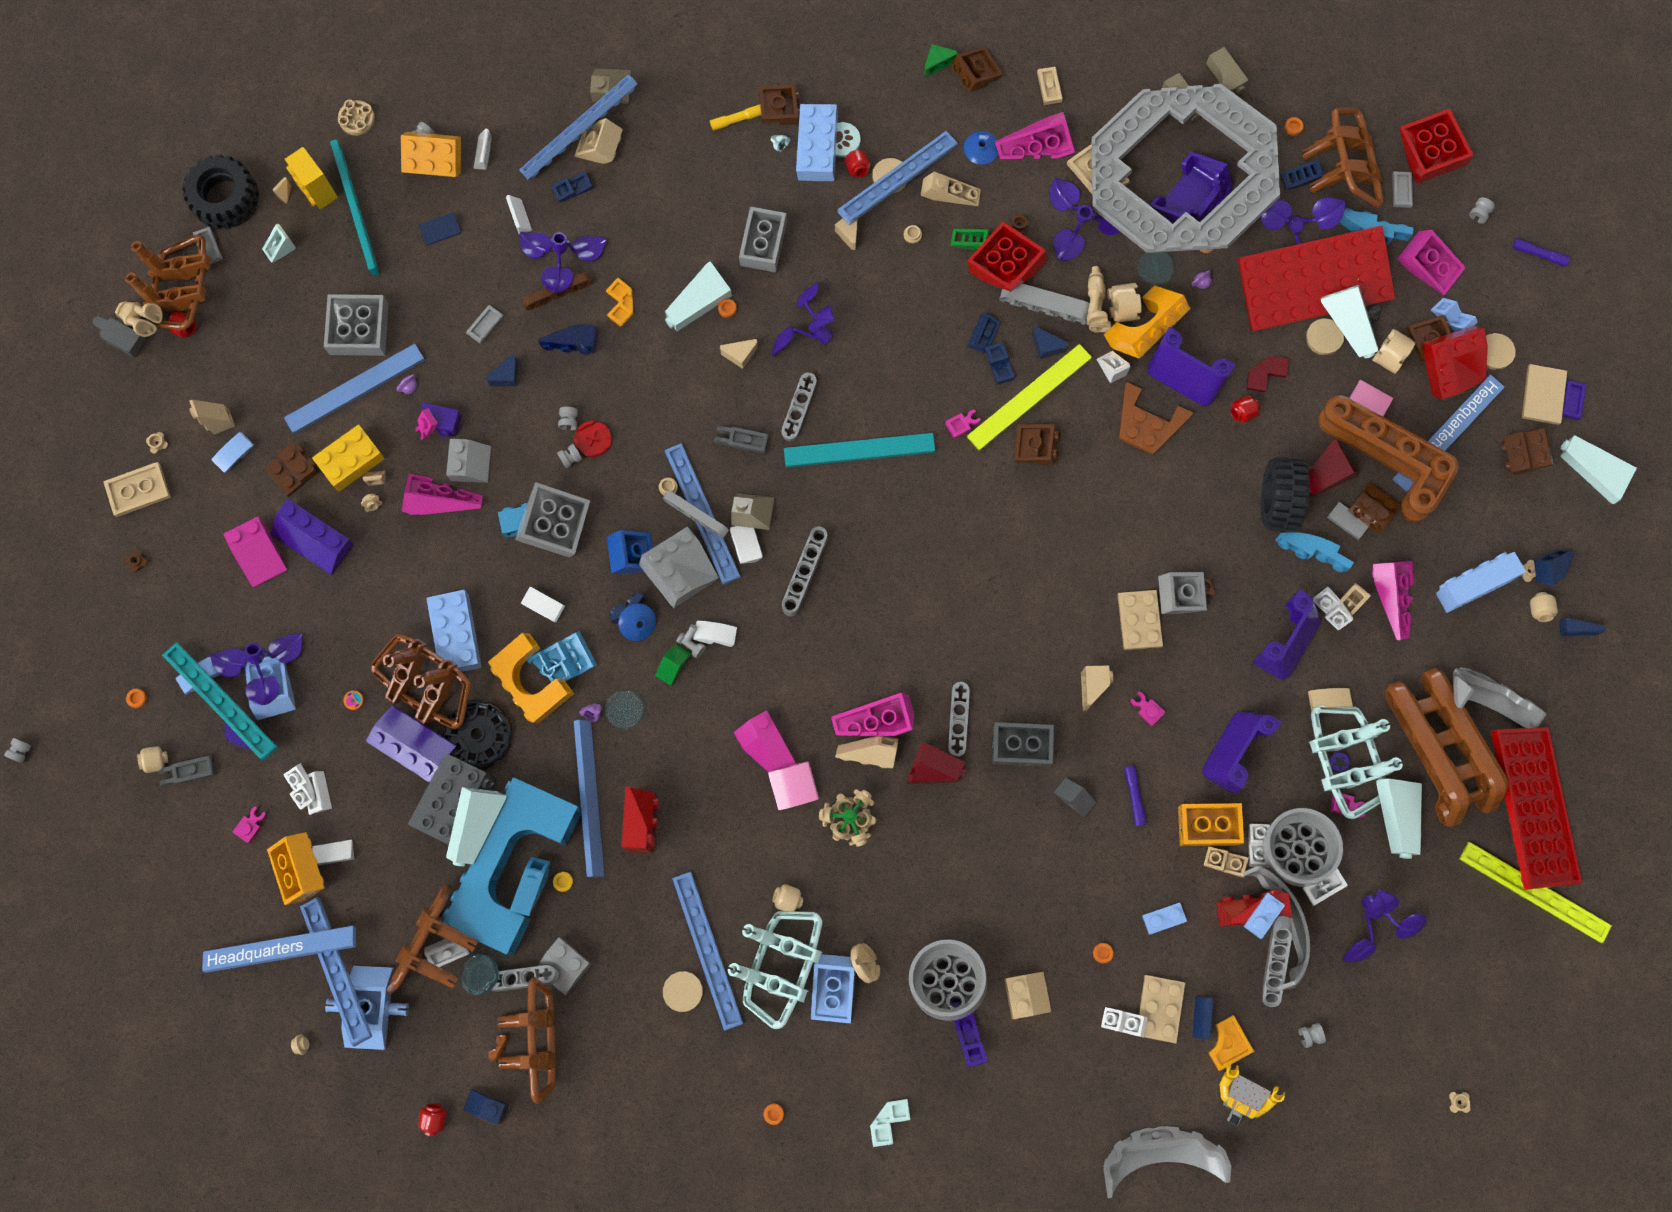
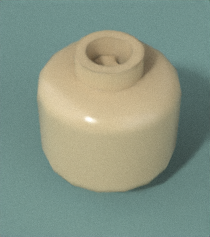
[1530,592,1558,622]
[137,746,168,773]
[772,884,803,912]

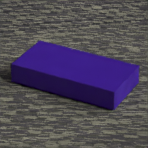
[1562,380,1586,420]

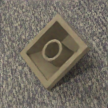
[590,68,631,104]
[731,493,774,530]

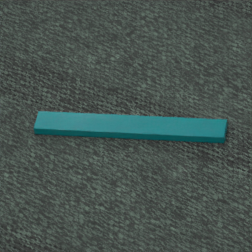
[330,140,379,276]
[784,433,935,468]
[162,642,278,761]

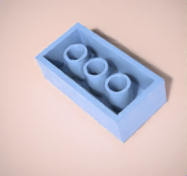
[796,104,838,181]
[1436,552,1526,613]
[427,590,482,672]

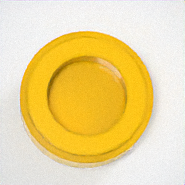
[553,872,573,892]

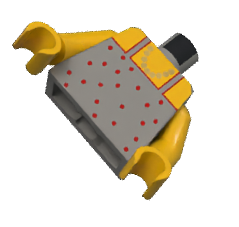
[1219,1063,1285,1126]

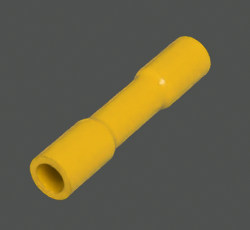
[709,104,761,131]

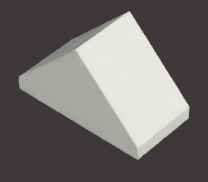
[1097,351,1130,383]
[1303,869,1348,906]

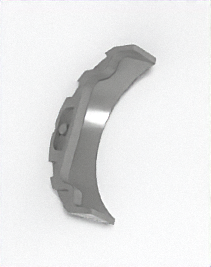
[1453,667,1546,728]
[1243,866,1310,991]
[1103,1126,1231,1198]

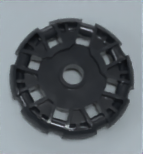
[443,700,513,769]

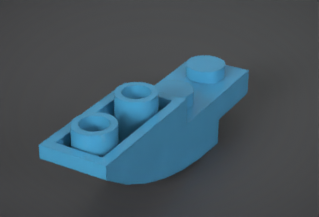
[1340,208,1413,245]
[1275,532,1354,573]

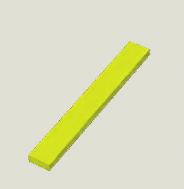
[967,344,1092,451]
[1459,842,1612,943]

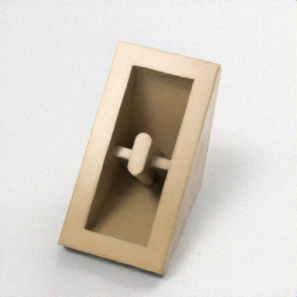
[835,218,858,250]
[720,339,758,369]
[1340,583,1371,616]

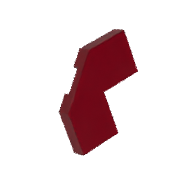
[1246,356,1289,392]

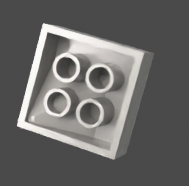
[324,294,389,356]
[515,482,590,558]
[639,527,719,609]

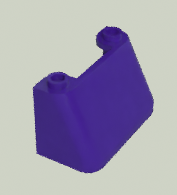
[1150,152,1233,224]
[1147,327,1236,406]
[1252,589,1321,679]
[1203,711,1281,794]

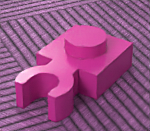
[415,408,438,440]
[945,410,981,439]
[1130,692,1166,727]
[1330,793,1365,818]
[233,806,267,844]

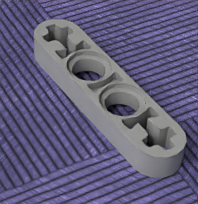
[781,373,817,441]
[663,491,729,538]
[948,682,970,758]
[487,965,559,992]

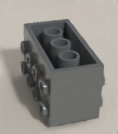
[408,753,497,845]

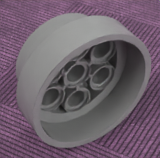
[1263,808,1343,887]
[909,940,987,1021]

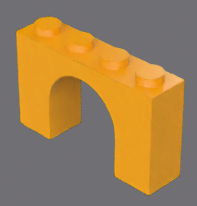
[1104,285,1190,359]
[488,633,574,723]

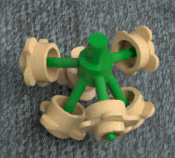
[819,789,876,847]

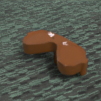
[488,1035,509,1063]

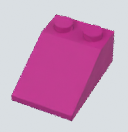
[1397,230,1466,295]
[223,517,288,588]

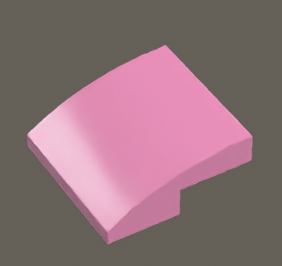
[1350,380,1393,416]
[768,761,819,810]

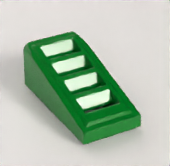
[951,229,991,250]

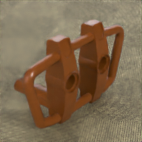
[1302,107,1384,208]
[125,235,212,330]
[371,634,471,729]
[386,884,478,994]
[498,977,557,1104]

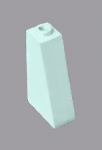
[665,262,732,331]
[1321,285,1378,358]
[1560,435,1637,504]
[1376,779,1422,859]
[446,787,506,866]

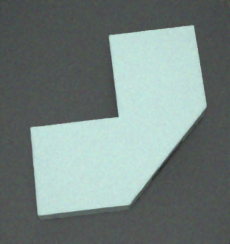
[870,1099,910,1147]

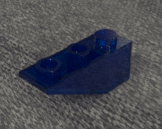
[538,324,598,355]

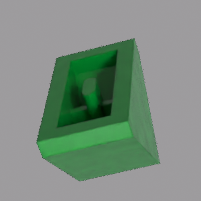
[924,44,958,77]
[655,644,692,686]

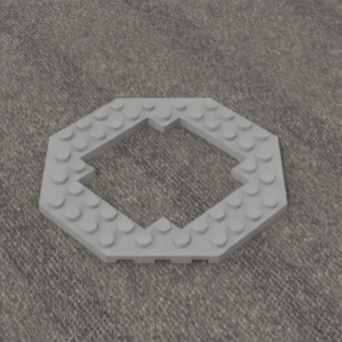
[1092,84,1280,253]

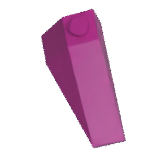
[995,112,1075,159]
[402,474,483,515]
[1372,561,1414,640]
[831,693,914,736]
[734,710,796,772]

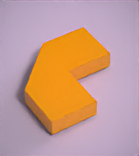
[606,278,634,328]

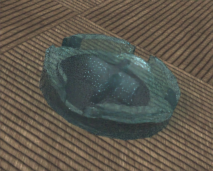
[1137,252,1175,286]
[605,691,644,729]
[461,955,499,996]

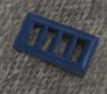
[1281,160,1324,190]
[1559,618,1606,636]

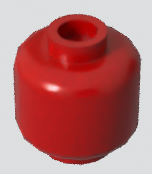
[844,150,871,178]
[168,311,196,338]
[1230,395,1260,423]
[418,1103,447,1136]

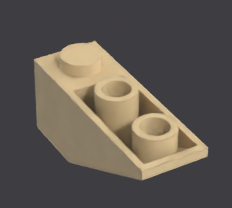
[921,172,981,206]
[189,400,235,435]
[835,736,899,768]

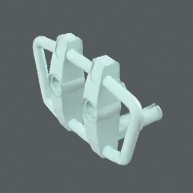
[1309,705,1403,819]
[728,911,822,1029]

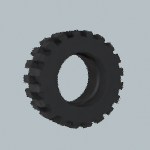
[182,155,259,229]
[1260,457,1310,532]

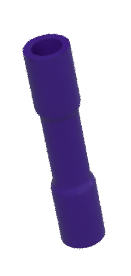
[1512,238,1570,267]
[1124,766,1147,826]

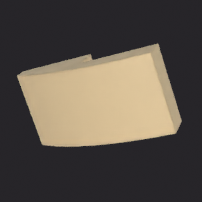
[1308,688,1353,710]
[1204,847,1249,878]

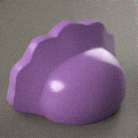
[1191,270,1212,289]
[397,374,418,394]
[579,703,602,722]

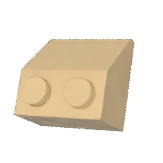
[575,118,623,164]
[1081,666,1113,711]
[1004,972,1051,1019]

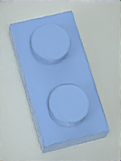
[1243,893,1285,939]
[1142,903,1187,935]

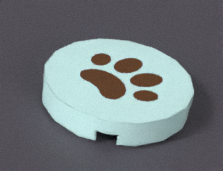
[836,122,861,158]

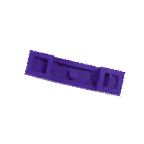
[951,986,988,1068]

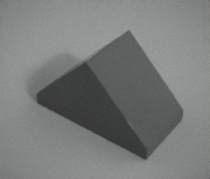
[1053,778,1096,817]

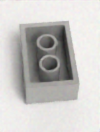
[739,207,787,273]

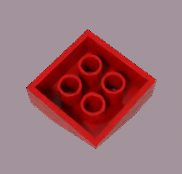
[1399,109,1474,184]
[967,222,1047,292]
[1422,326,1488,399]
[622,787,659,854]
[1216,890,1292,927]

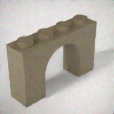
[1162,47,1248,123]

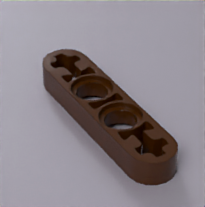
[522,272,592,310]

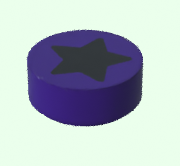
[1329,752,1350,773]

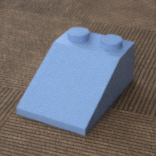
[245,656,296,720]
[811,954,856,1023]

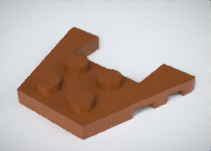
[1119,382,1193,455]

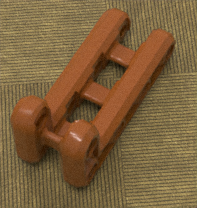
[1318,395,1459,522]
[1385,668,1508,828]

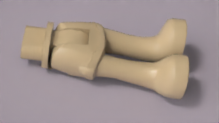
[1087,266,1111,332]
[115,301,162,337]

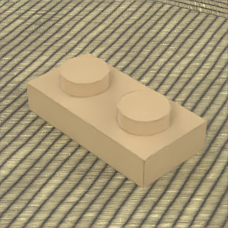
[1037,67,1062,105]

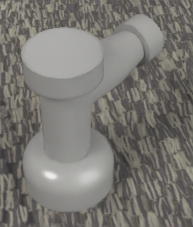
[676,624,706,659]

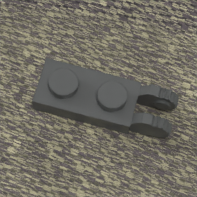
[714,426,769,454]
[158,756,215,786]

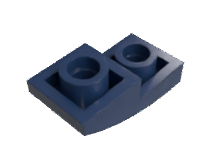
[609,592,645,624]

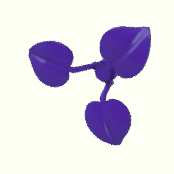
[1050,178,1120,261]
[1260,197,1345,245]
[519,232,606,293]
[772,282,835,357]
[210,634,303,706]
[1342,890,1427,962]

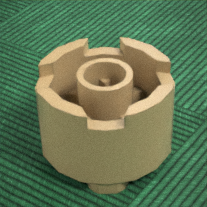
[1107,283,1141,323]
[1372,329,1416,374]

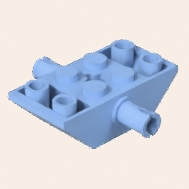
[325,966,409,1050]

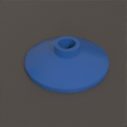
[964,131,999,165]
[618,603,656,641]

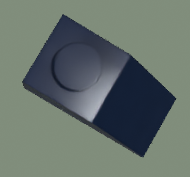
[1534,549,1574,586]
[464,1089,509,1124]

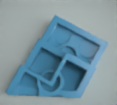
[527,631,597,682]

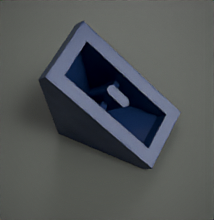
[1032,326,1069,359]
[485,354,518,387]

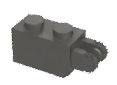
[92,316,147,358]

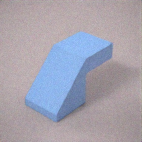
[1431,298,1478,331]

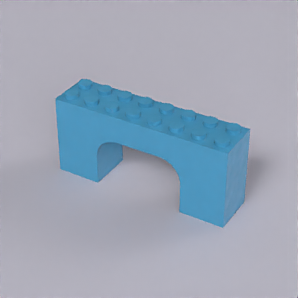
[442,777,581,956]

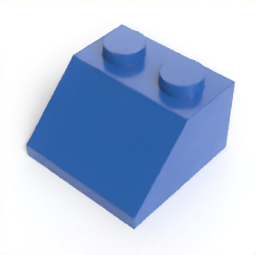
[607,530,652,574]

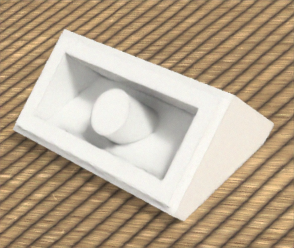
[474,129,492,170]
[506,195,532,234]
[730,526,762,564]
[307,771,332,815]
[312,840,354,866]
[424,939,470,967]

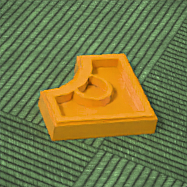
[1208,1015,1254,1071]

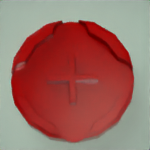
[574,420,612,457]

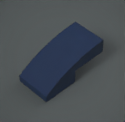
[551,171,594,202]
[985,342,1015,385]

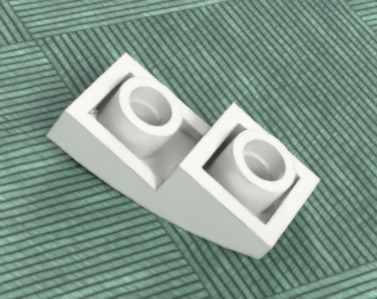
[521,587,565,623]
[1313,587,1353,631]
[693,621,737,647]
[284,763,315,810]
[1249,824,1270,867]
[1101,1007,1148,1037]

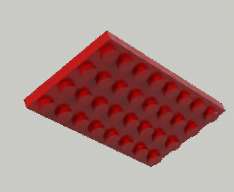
[1237,225,1395,331]
[1491,727,1582,890]

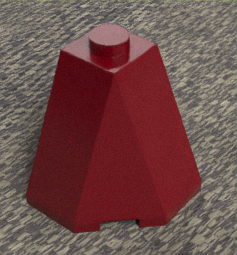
[1309,439,1358,496]
[906,742,967,784]

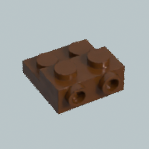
[952,46,1003,92]
[759,84,800,125]
[1407,315,1451,362]
[1014,424,1061,465]
[1501,428,1554,475]
[264,442,318,497]
[1348,482,1400,534]

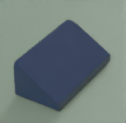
[419,213,461,246]
[967,313,1001,354]
[1193,997,1213,1039]

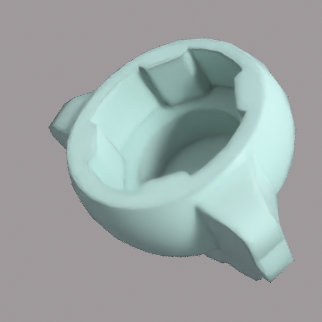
[771,135,791,152]

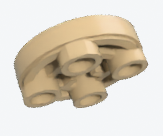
[338,100,375,135]

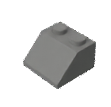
[446,439,491,483]
[1158,572,1207,614]
[538,938,592,995]

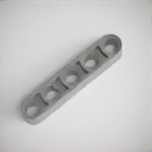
[999,284,1090,325]
[782,527,828,616]
[1263,916,1292,1007]

